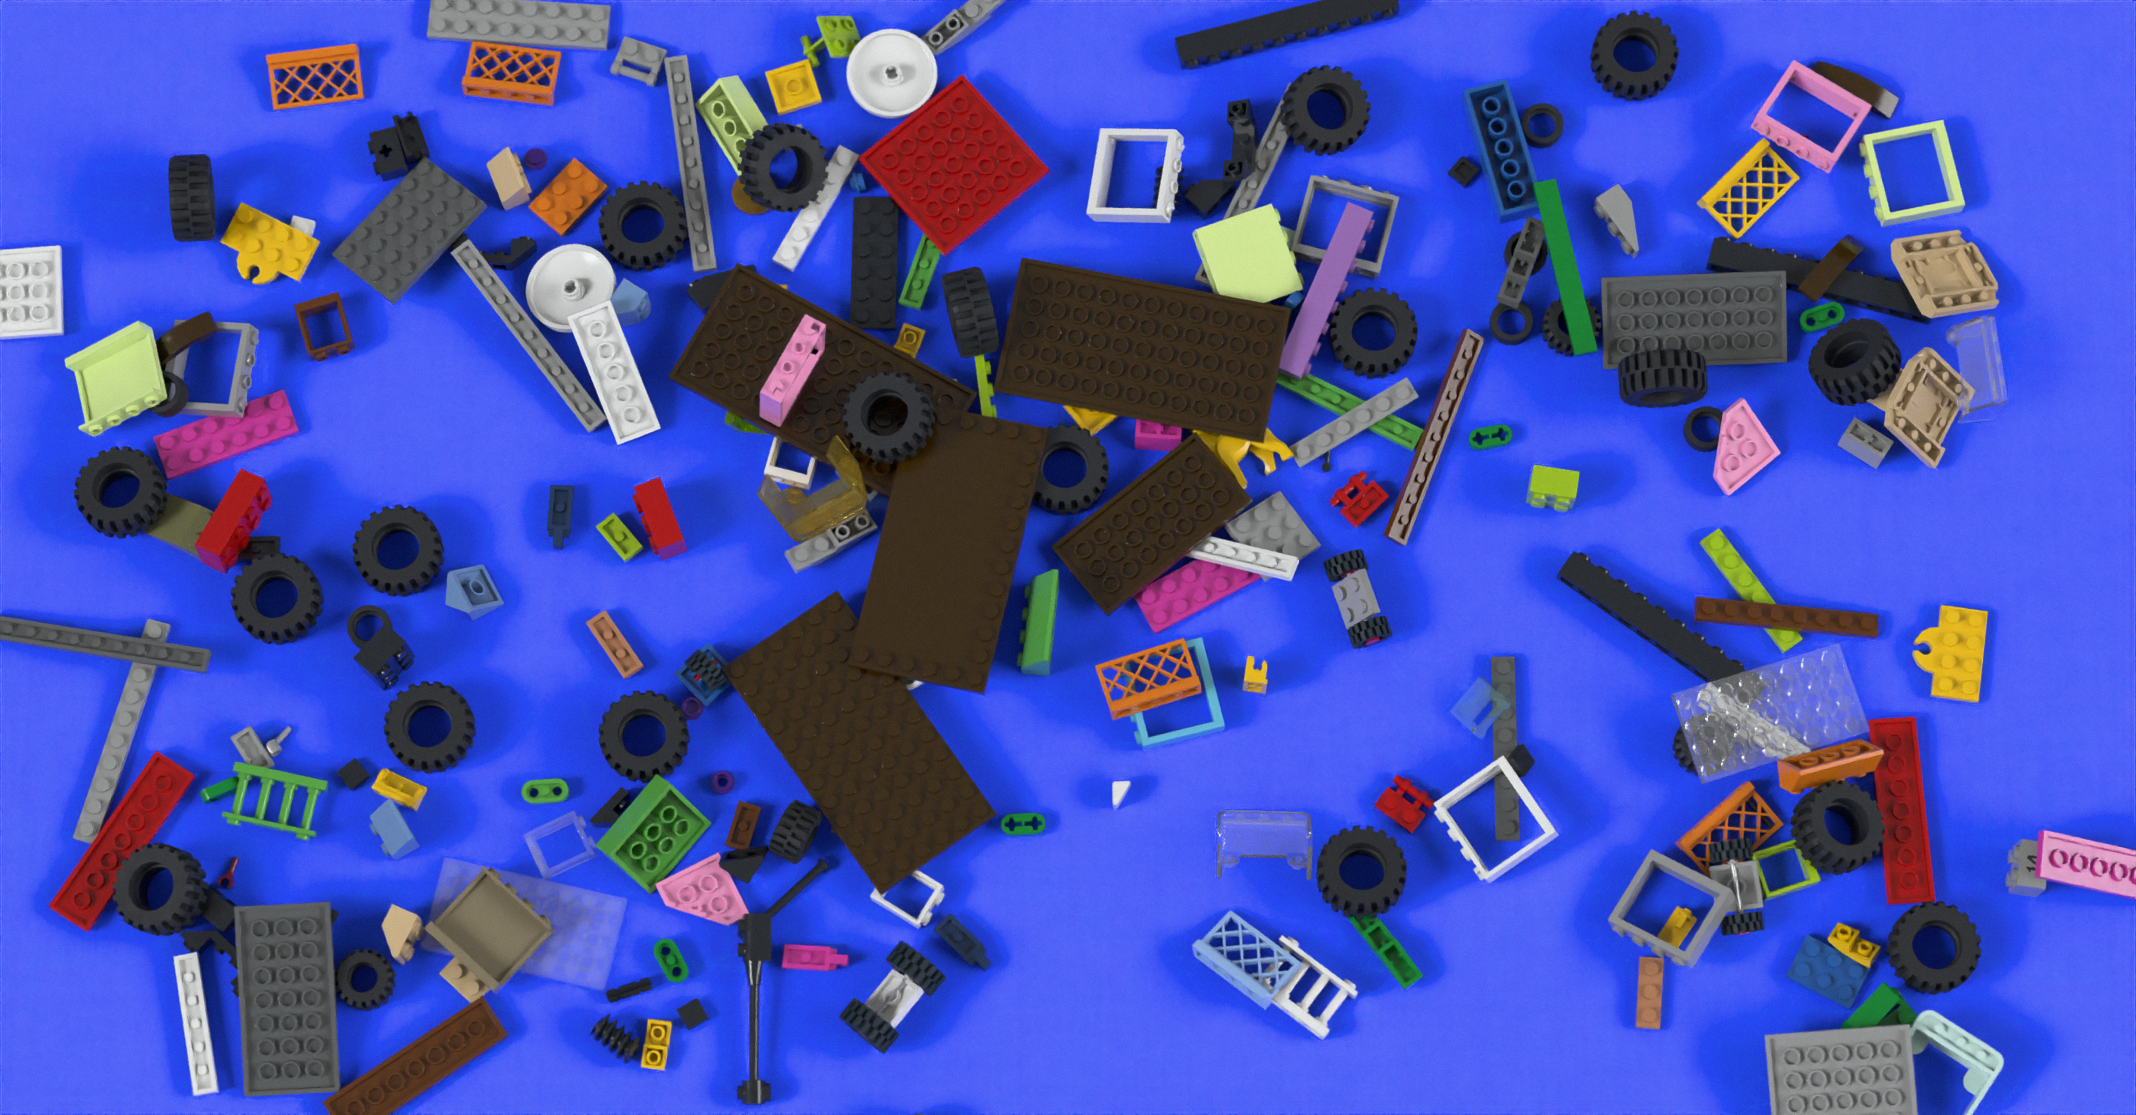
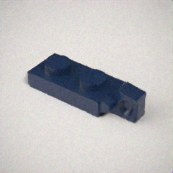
[547,485,574,550]
[933,913,992,971]

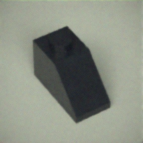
[1184,179,1236,220]

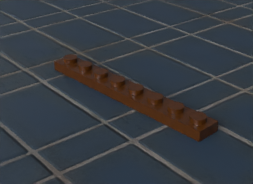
[1694,597,1878,639]

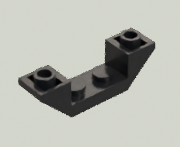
[1223,99,1258,183]
[450,232,538,271]
[180,930,239,998]

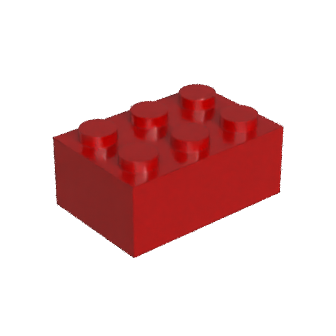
[632,477,688,561]

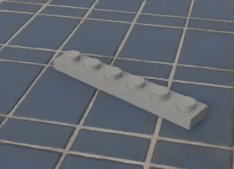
[1289,377,1419,468]

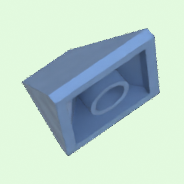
[445,564,504,621]

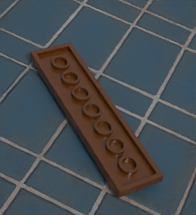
[322,996,509,1115]

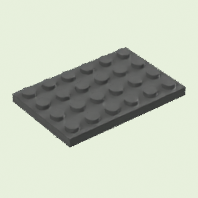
[332,157,487,305]

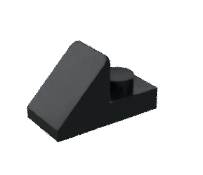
[589,787,631,828]

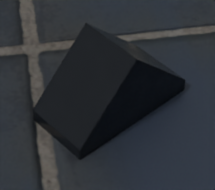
[718,845,769,884]

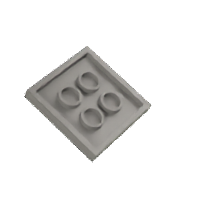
[1224,491,1321,582]

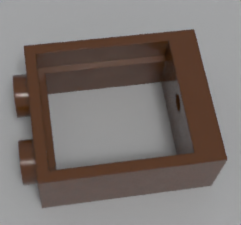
[294,292,356,362]

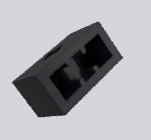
[367,126,409,182]

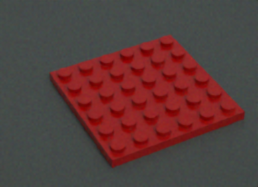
[858,74,1050,257]

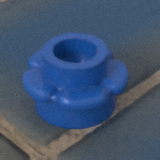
[849,172,867,194]

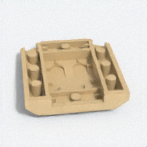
[1891,230,1999,318]
[1884,347,1976,469]

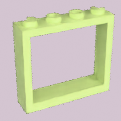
[1859,120,1965,227]

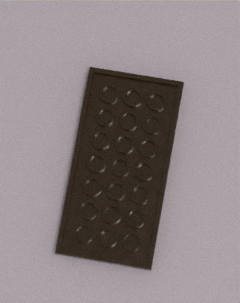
[1051,432,1253,617]

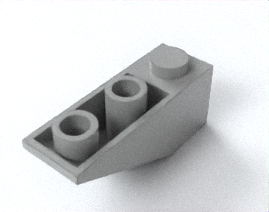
[1594,184,1639,259]

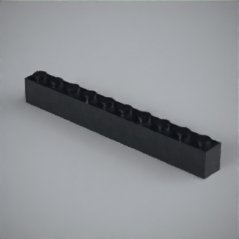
[1174,0,1399,70]
[1706,237,1932,325]
[1556,551,1766,710]

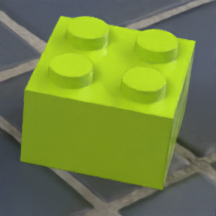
[1526,465,1580,512]

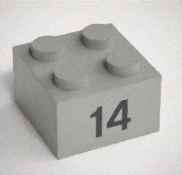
[2005,839,2046,897]

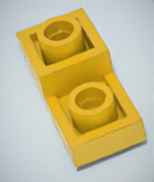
[894,323,926,358]
[1828,922,1881,968]
[641,1018,673,1070]

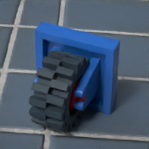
[674,642,732,708]

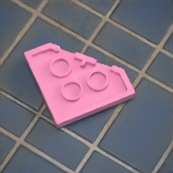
[1713,398,1781,496]
[655,852,749,926]

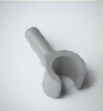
[267,726,292,757]

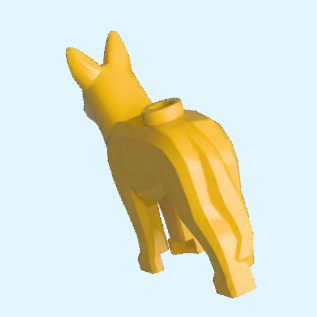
[1189,428,1294,489]

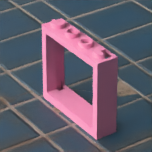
[1751,60,1872,174]
[760,314,826,427]

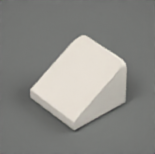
[1112,781,1131,809]

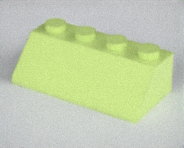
[695,75,782,176]

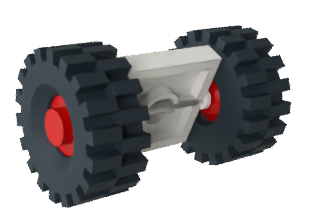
[839,941,946,1054]

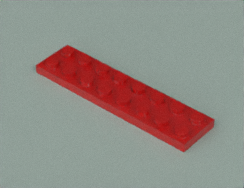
[1867,717,1936,906]
[48,751,196,933]

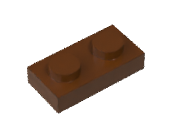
[725,801,762,850]

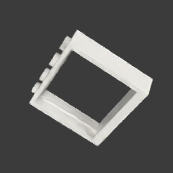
[1086,128,1185,223]
[1434,756,1559,883]

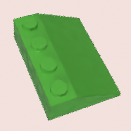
[1017,569,1059,676]
[595,774,711,895]

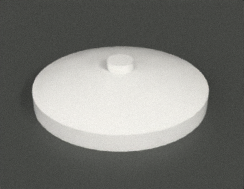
[847,29,937,119]
[526,244,617,333]

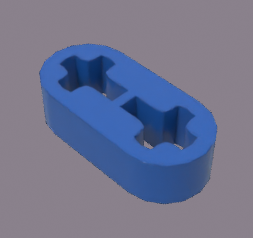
[1283,290,1306,322]

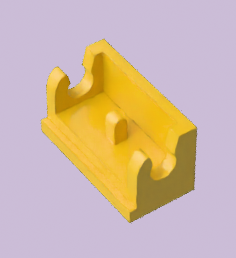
[1243,656,1268,694]
[371,768,428,812]

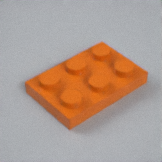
[528,158,608,238]

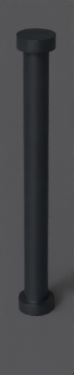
[737,858,830,941]

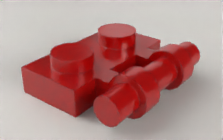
[1328,470,1389,529]
[1374,774,1435,835]

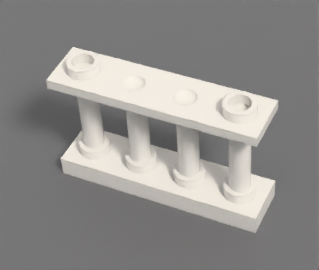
[1253,936,1358,1040]

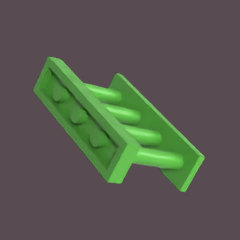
[222,761,329,841]

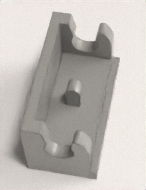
[1837,417,1894,469]

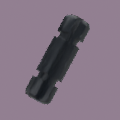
[606,977,652,1003]

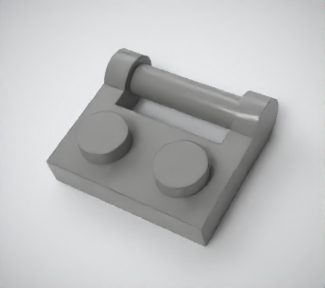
[610,36,667,87]

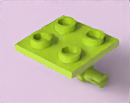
[800,16,861,68]

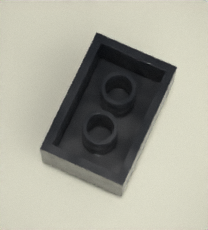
[353,623,416,691]

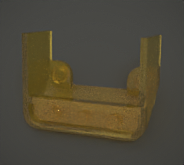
[756,435,868,542]

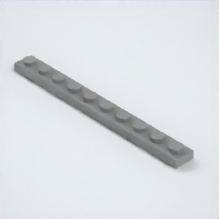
[664,55,717,274]
[1194,82,1292,288]
[451,239,608,433]
[73,619,171,844]

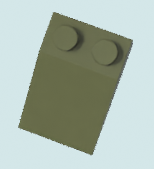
[143,493,214,561]

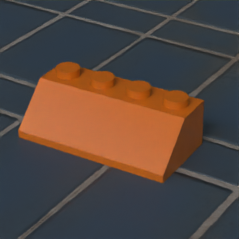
[1777,739,1884,794]

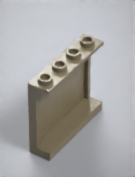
[424,866,554,994]

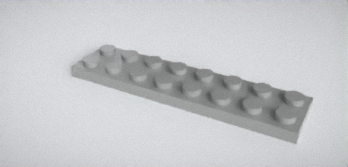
[427,0,611,51]

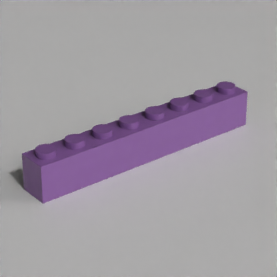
[1279,202,1375,382]

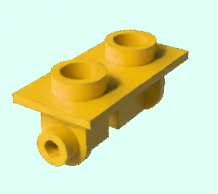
[1657,906,1697,948]

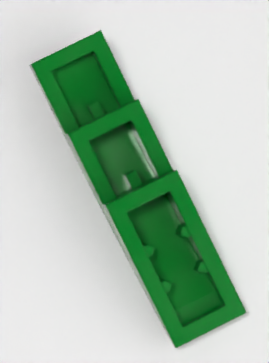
[1347,915,1423,990]

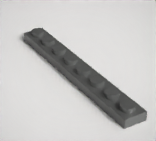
[1491,657,1520,842]

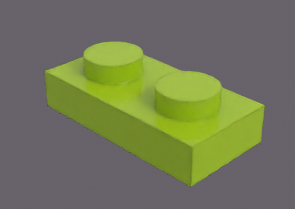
[596,512,643,563]

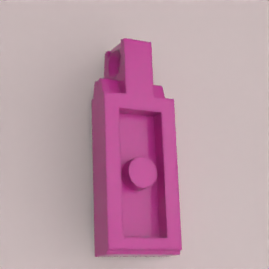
[782,944,849,972]

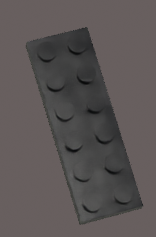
[850,197,899,331]

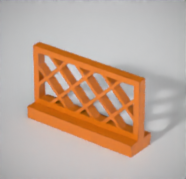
[462,41,561,106]
[266,44,364,111]
[1095,638,1202,720]
[1675,781,1783,879]

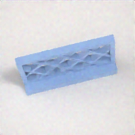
[1192,910,1302,1009]

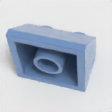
[609,278,652,328]
[369,798,420,861]

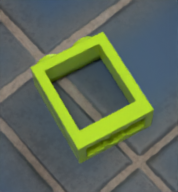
[1748,839,1821,902]

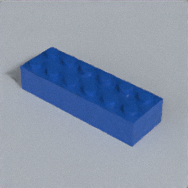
[1461,79,1540,224]

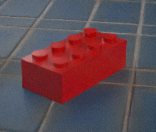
[195,469,272,574]

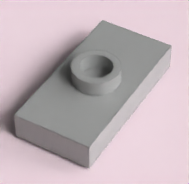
[230,725,276,768]

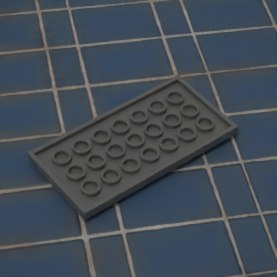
[1601,270,1787,369]
[234,901,341,1097]

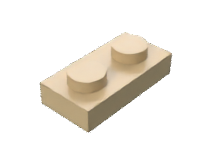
[439,957,490,1003]

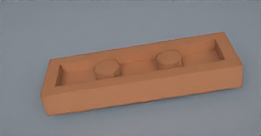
[586,610,644,680]
[1635,957,1664,1030]

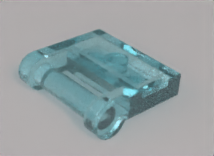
[1449,677,1512,739]

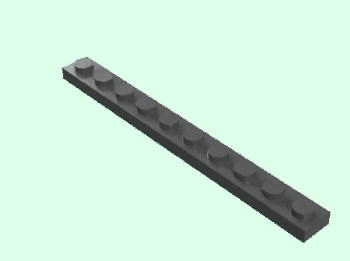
[0,616,212,674]

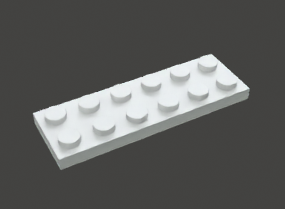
[567,300,661,445]

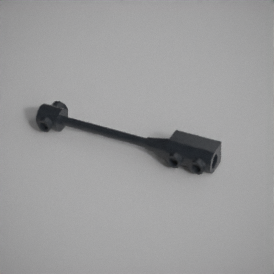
[737,913,771,1105]

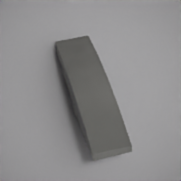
[1496,216,1545,309]

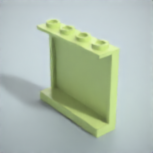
[1192,203,1304,303]
[64,321,167,437]

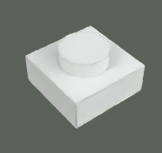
[290,215,316,237]

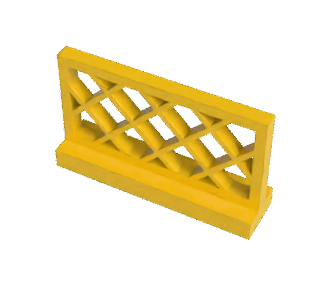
[1696,137,1800,240]

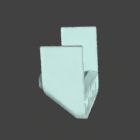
[1910,1010,2003,1115]

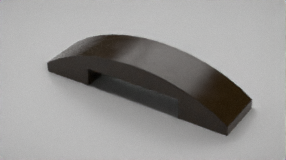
[1812,61,1899,119]
[1797,234,1866,303]
[155,311,219,371]

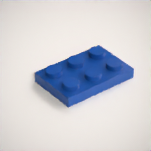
[1785,935,1871,1010]

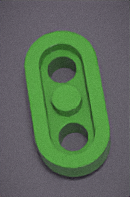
[522,779,569,805]

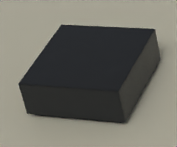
[1447,156,1480,188]
[1507,744,1535,777]
[337,758,370,791]
[676,998,709,1031]

